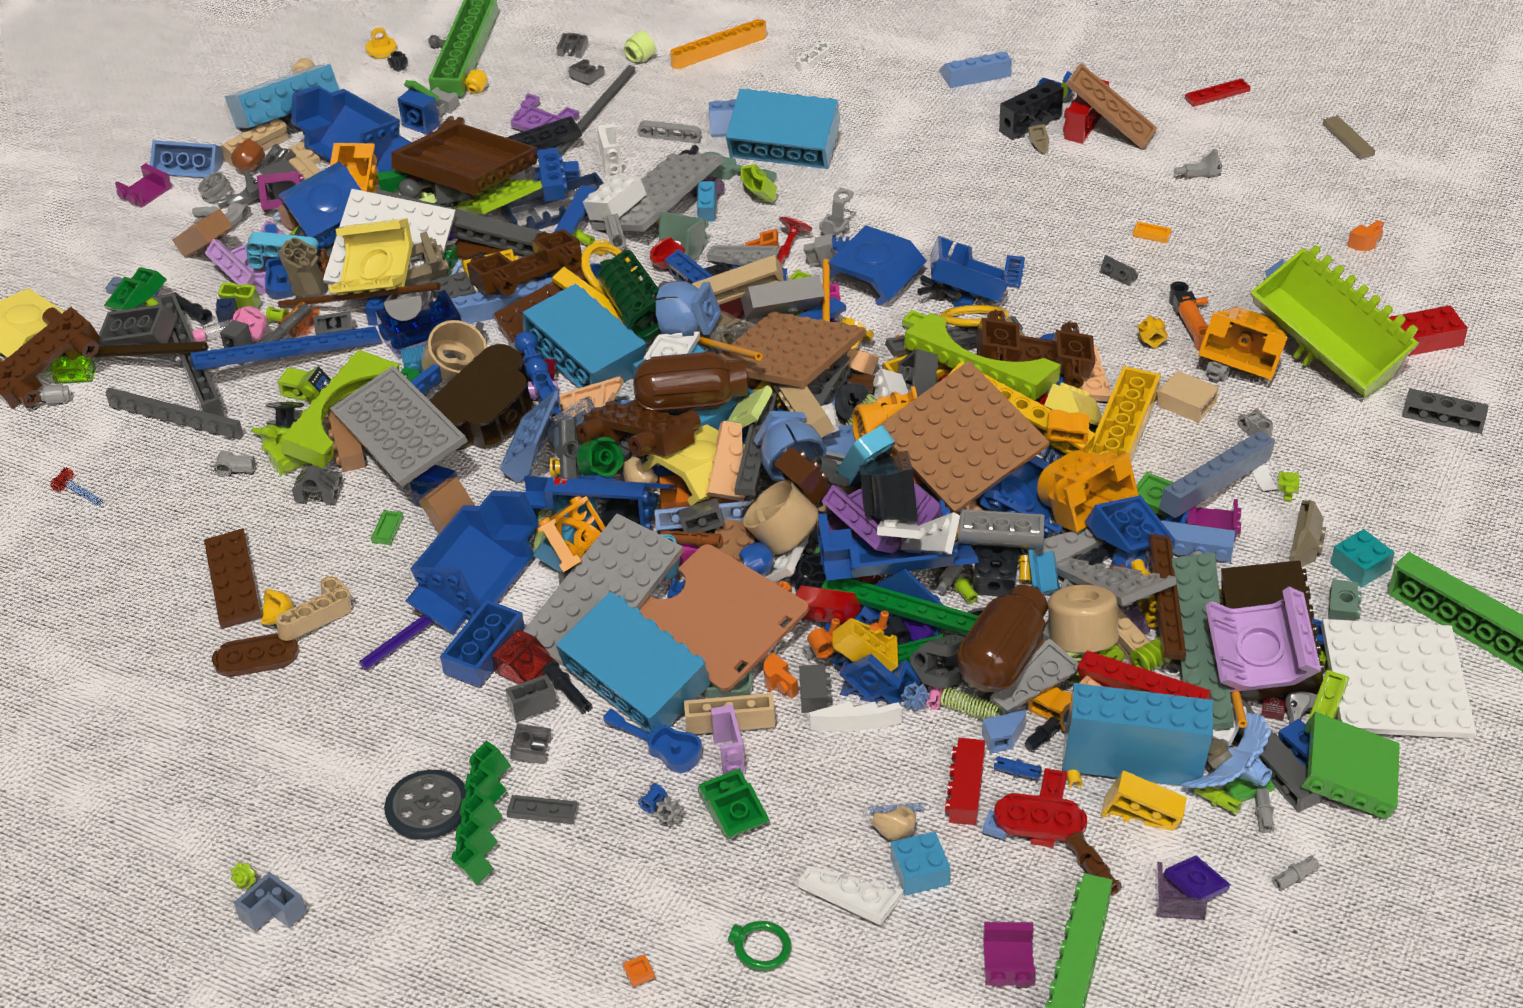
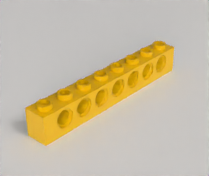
[948,362,1096,454]

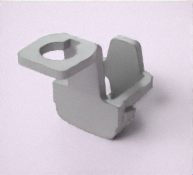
[819,188,854,237]

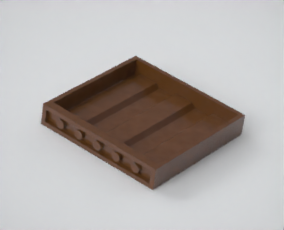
[391,122,538,196]

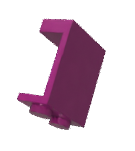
[115,163,172,208]
[1186,499,1241,542]
[983,922,1036,987]

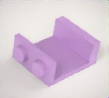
[711,704,745,775]

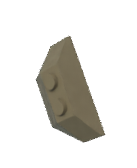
[1289,500,1326,567]

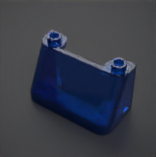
[375,290,461,349]

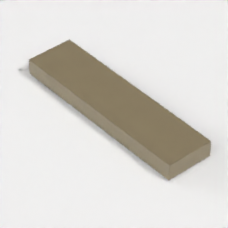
[1323,115,1376,159]

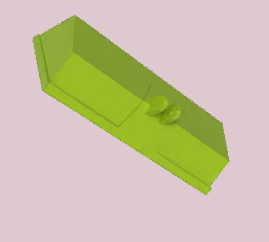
[1250,245,1419,398]

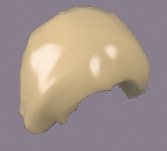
[621,456,659,483]
[869,805,916,841]

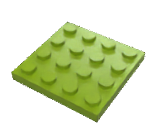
[453,179,543,214]

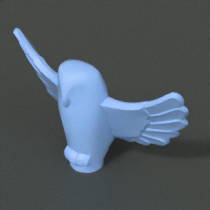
[1181,713,1272,788]

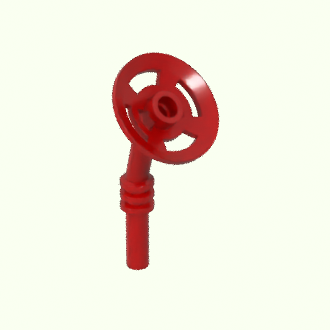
[777,216,813,264]

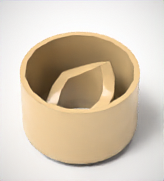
[421,320,487,388]
[743,480,819,554]
[1048,585,1119,653]

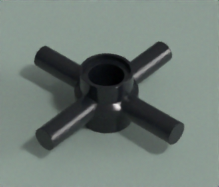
[917,275,961,299]

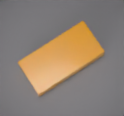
[1133,221,1172,243]

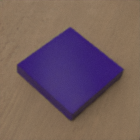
[1163,855,1231,905]

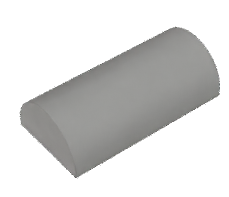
[384,291,429,321]
[958,509,1044,549]

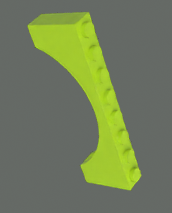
[904,313,1061,401]
[280,349,399,469]

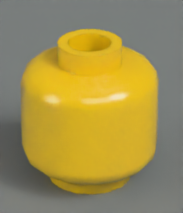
[465,69,488,94]

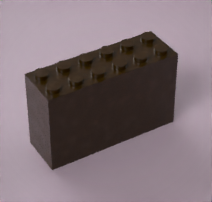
[1221,560,1325,702]

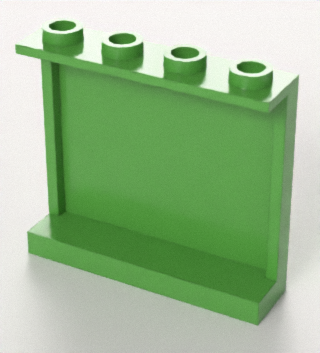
[1301,712,1400,819]

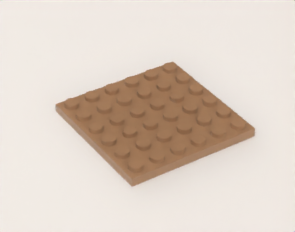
[718,311,866,388]
[875,360,1050,514]

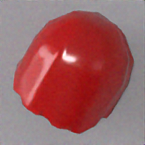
[650,237,685,270]

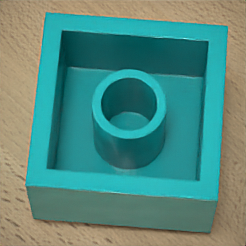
[1331,529,1395,588]

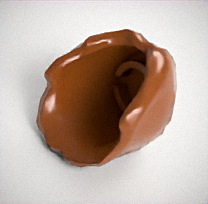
[231,139,265,173]

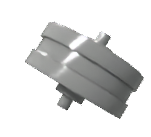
[198,172,231,203]

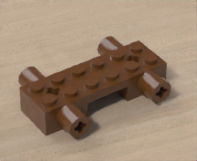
[467,229,582,296]
[0,307,100,409]
[976,309,1096,388]
[576,399,701,457]

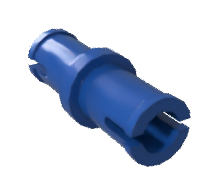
[994,756,1042,781]

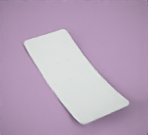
[1252,465,1278,491]

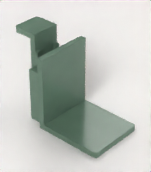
[657,211,709,260]

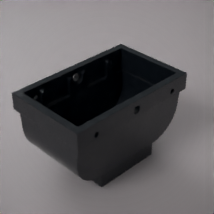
[859,451,918,522]

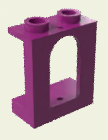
[257,171,304,211]

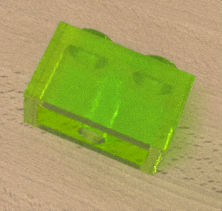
[50,354,96,384]

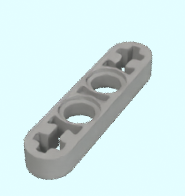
[637,120,702,143]

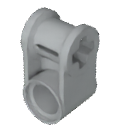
[1238,409,1273,437]

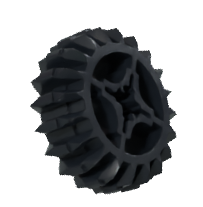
[791,551,826,592]

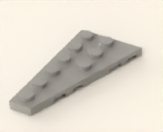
[1056,558,1176,606]

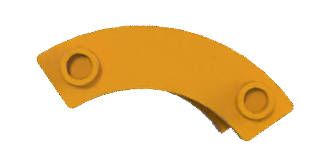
[537,496,605,572]

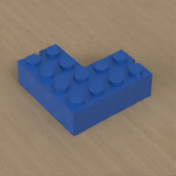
[930,236,1008,302]

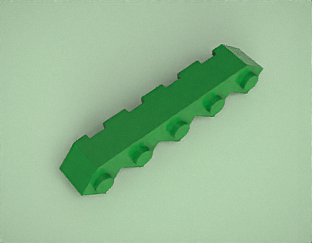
[451,740,511,885]

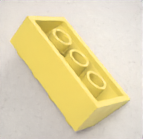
[1044,382,1102,426]

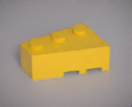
[833,618,898,672]
[1100,770,1187,831]

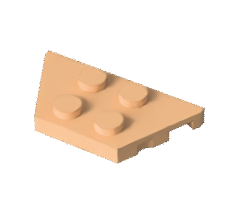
[559,376,624,418]

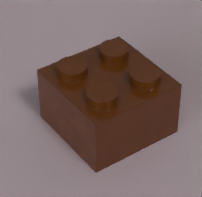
[774,447,831,505]

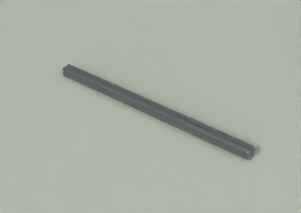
[556,65,636,155]

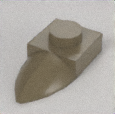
[1028,124,1049,154]
[1207,738,1232,769]

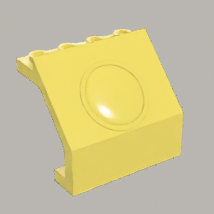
[328,218,413,296]
[0,288,64,357]
[642,424,745,506]

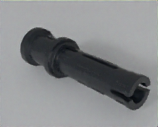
[174,292,212,325]
[542,661,592,714]

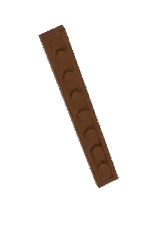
[1148,534,1186,661]

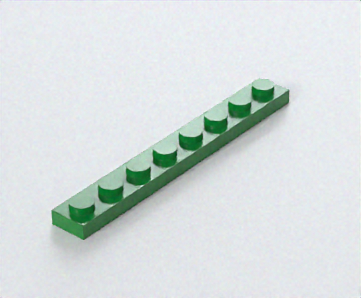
[821,578,979,635]

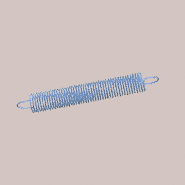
[64,480,105,506]
[863,802,930,815]

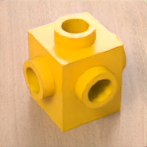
[1137,314,1169,349]

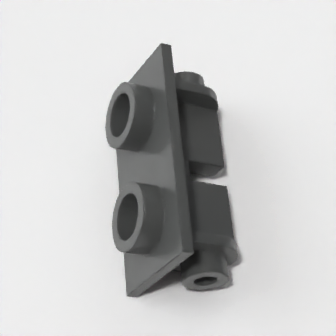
[1100,255,1138,286]

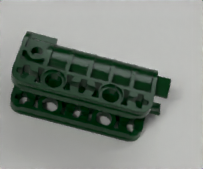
[598,250,665,341]

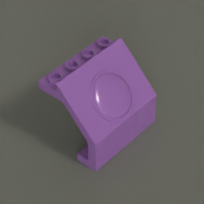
[822,482,939,554]

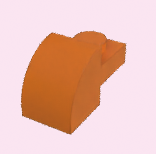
[1347,220,1384,251]
[745,228,779,249]
[763,653,798,699]

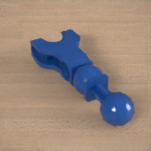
[514,331,563,424]

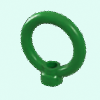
[728,921,792,971]

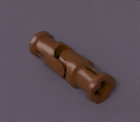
[1066,832,1122,897]

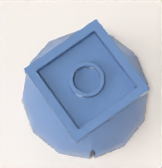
[656,281,722,336]
[754,411,827,482]

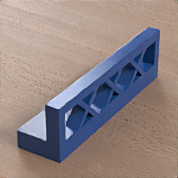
[665,249,713,284]

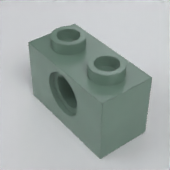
[1328,579,1362,621]

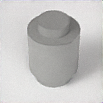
[41,384,70,405]

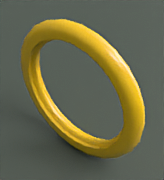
[581,242,640,299]
[940,305,1010,327]

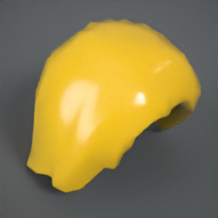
[260,589,294,625]

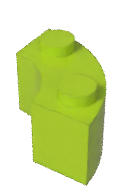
[741,164,777,202]

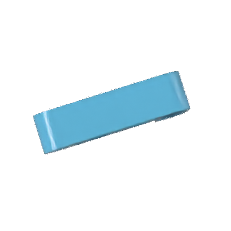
[246,232,319,269]
[837,425,896,487]

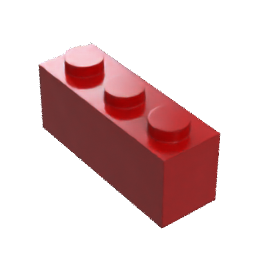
[795,585,861,625]

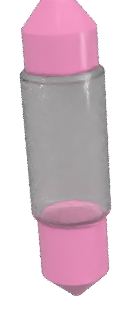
[191,319,232,342]

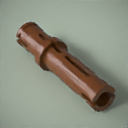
[660,530,723,547]

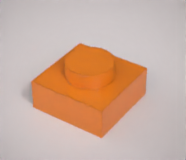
[623,955,655,987]

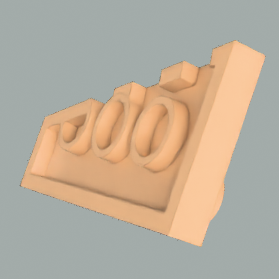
[1079,346,1112,402]
[705,421,745,501]

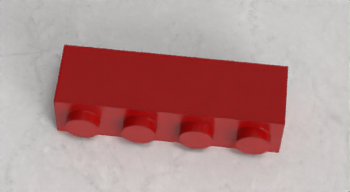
[945,737,985,826]

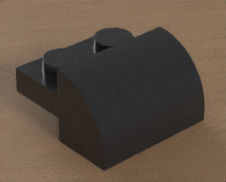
[597,498,640,531]

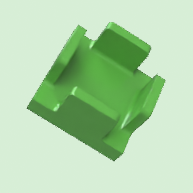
[1136,472,1174,520]

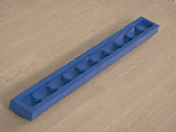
[190,326,380,370]

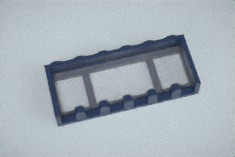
[501,172,604,230]

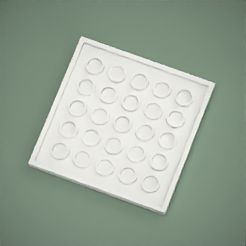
[323,189,456,305]
[1321,619,1477,739]

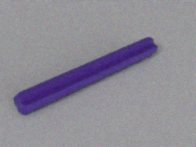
[359,615,433,670]

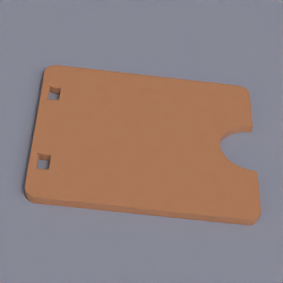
[639,544,809,691]

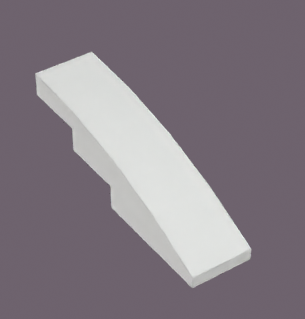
[809,701,902,732]

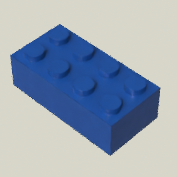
[440,599,525,687]

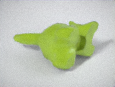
[251,424,291,453]

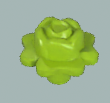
[230,862,256,890]

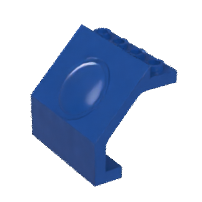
[278,162,362,252]
[828,225,927,306]
[980,456,1062,539]

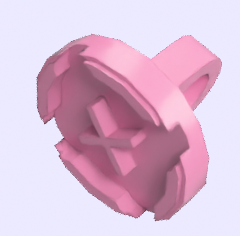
[232,306,267,342]

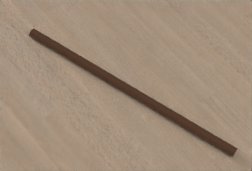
[278,283,440,308]

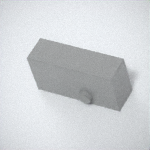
[741,275,825,320]

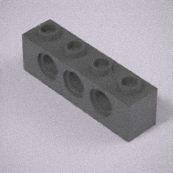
[807,355,851,406]
[1402,388,1489,434]

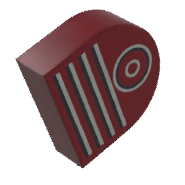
[1261,697,1285,720]

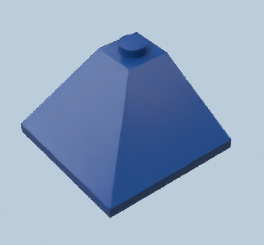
[1085,495,1175,553]

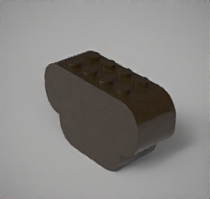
[430,344,533,451]

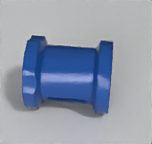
[638,783,668,814]

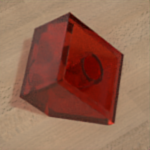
[492,629,555,684]

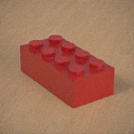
[1063,79,1110,144]
[1388,305,1468,356]

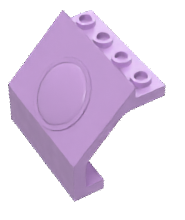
[205,220,284,295]
[1205,587,1321,692]

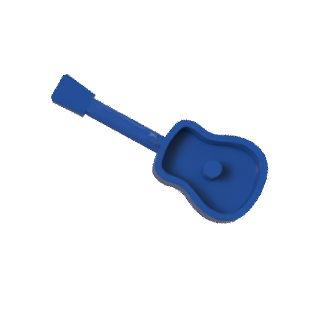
[265,224,295,298]
[603,709,703,773]

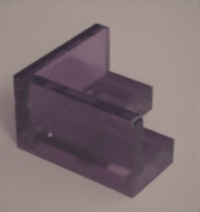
[1155,862,1208,920]

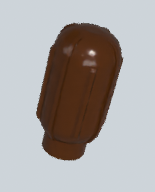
[633,351,748,413]
[957,584,1048,692]

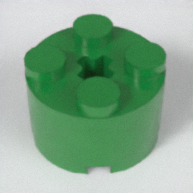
[577,437,624,477]

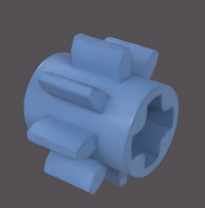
[901,682,930,711]

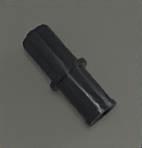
[1079,542,1115,565]
[1025,716,1061,750]

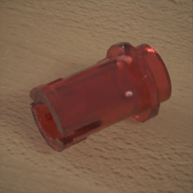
[50,467,74,492]

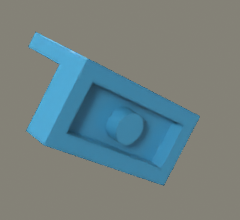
[1028,549,1060,595]

